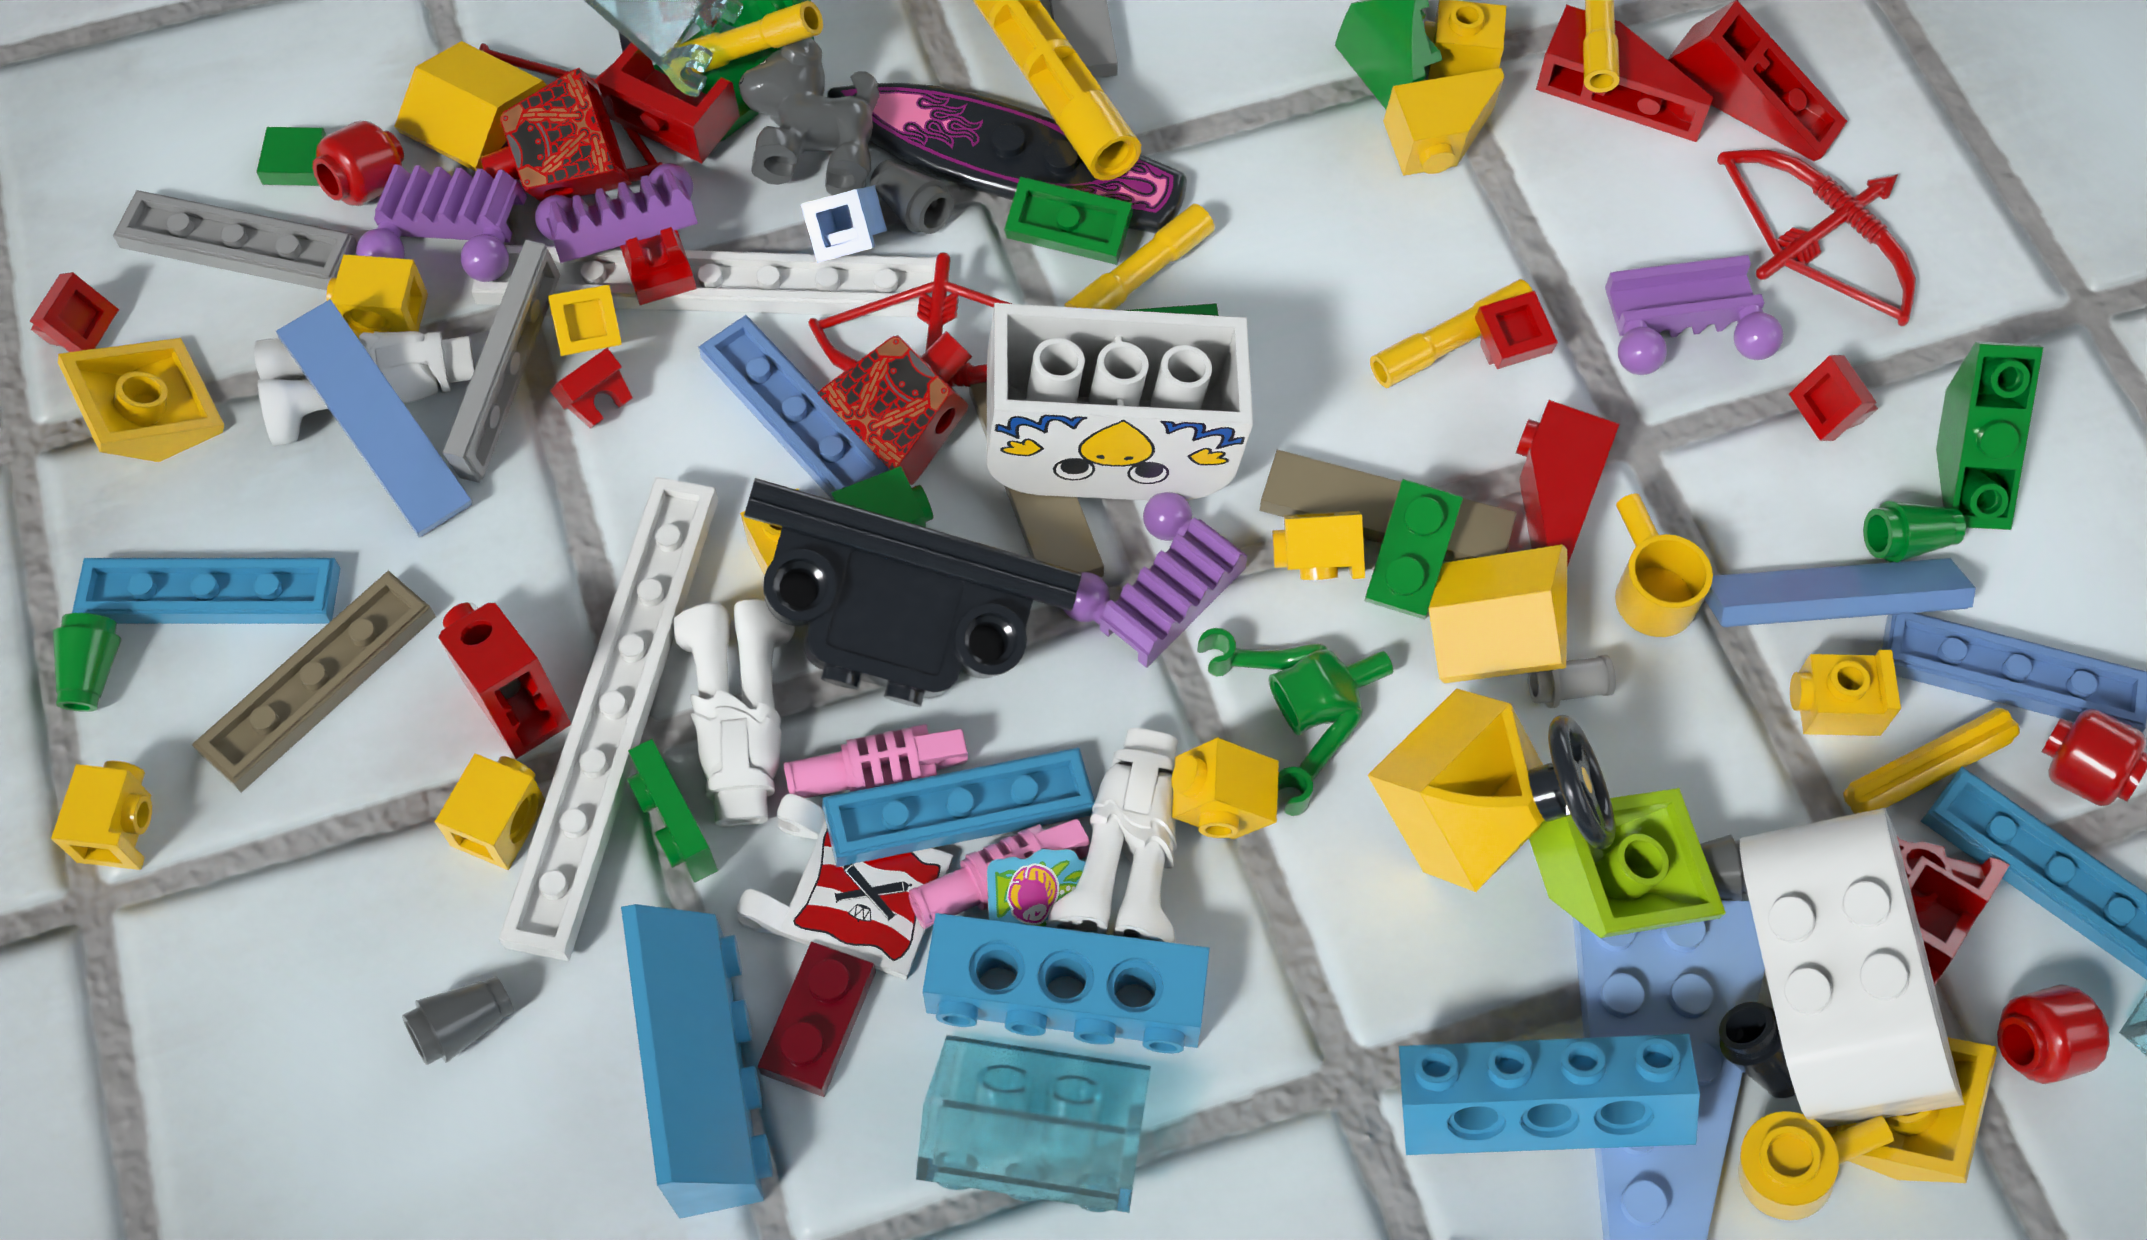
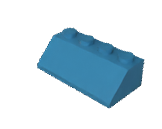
[621,904,773,1219]

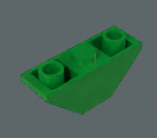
[1936,342,2044,530]

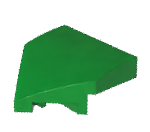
[1334,0,1442,110]

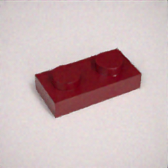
[757,942,876,1097]

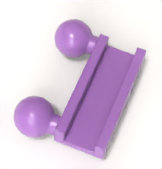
[535,163,698,263]
[356,164,527,282]
[1605,255,1783,375]
[1063,492,1247,668]

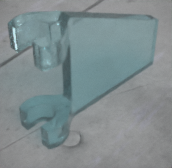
[584,0,743,97]

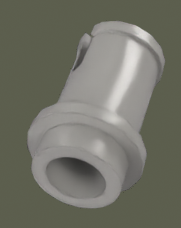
[1528,655,1616,708]

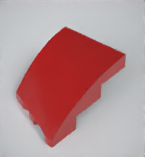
[1897,836,2010,986]

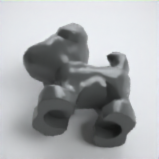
[739,38,880,196]

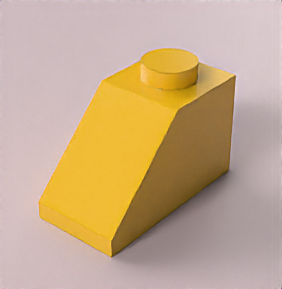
[1383,68,1505,176]

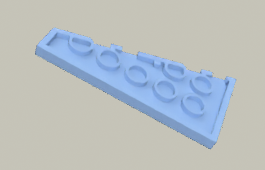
[1573,901,1765,1240]

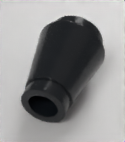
[1719,1002,1796,1099]

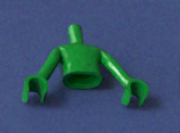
[1197,628,1393,816]

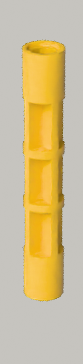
[972,0,1141,181]

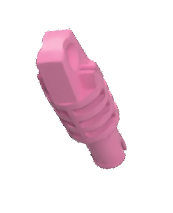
[783,724,968,798]
[909,819,1090,929]

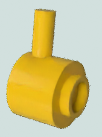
[1615,493,1713,637]
[1738,1111,1894,1220]

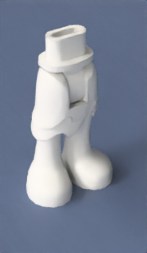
[254,331,475,446]
[674,600,795,827]
[1046,728,1178,943]

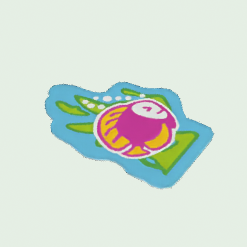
[987,849,1086,927]

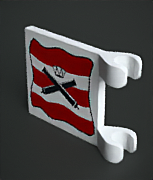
[737,794,953,980]

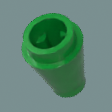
[1863,501,1966,563]
[53,613,122,712]

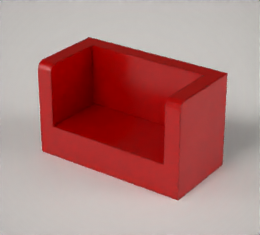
[598,37,740,164]

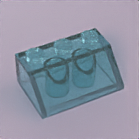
[916,1035,1151,1213]

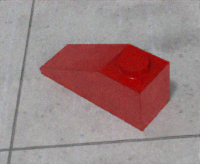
[1667,0,1848,162]
[1536,4,1713,142]
[1516,400,1620,567]

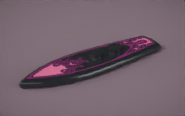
[827,83,1187,233]

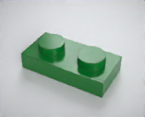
[1004,177,1133,265]
[1364,479,1463,620]
[626,739,718,883]

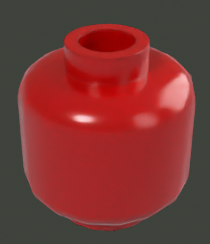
[313,121,404,206]
[2041,709,2147,806]
[1997,984,2110,1084]

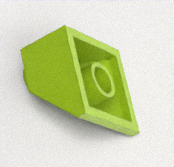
[1529,788,1726,938]

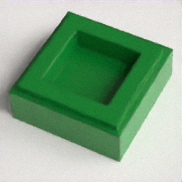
[256,127,327,186]

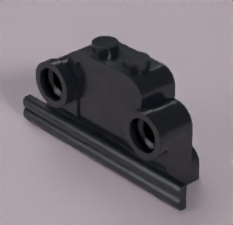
[744,478,1082,707]

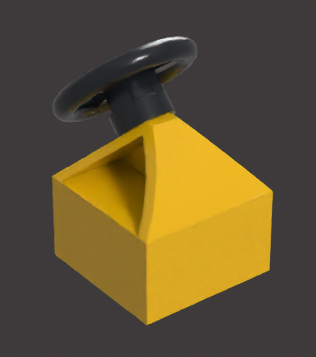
[1367,688,1616,892]

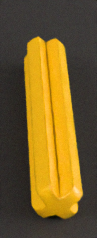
[1843,708,2020,814]

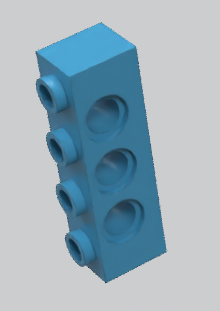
[922,913,1210,1054]
[1399,1034,1700,1155]

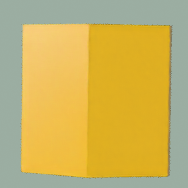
[394,41,547,171]
[58,338,224,462]
[1428,545,1567,683]
[1825,1037,1997,1183]

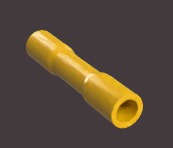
[1583,0,1619,93]
[672,1,823,78]
[1064,204,1215,310]
[1370,279,1533,388]

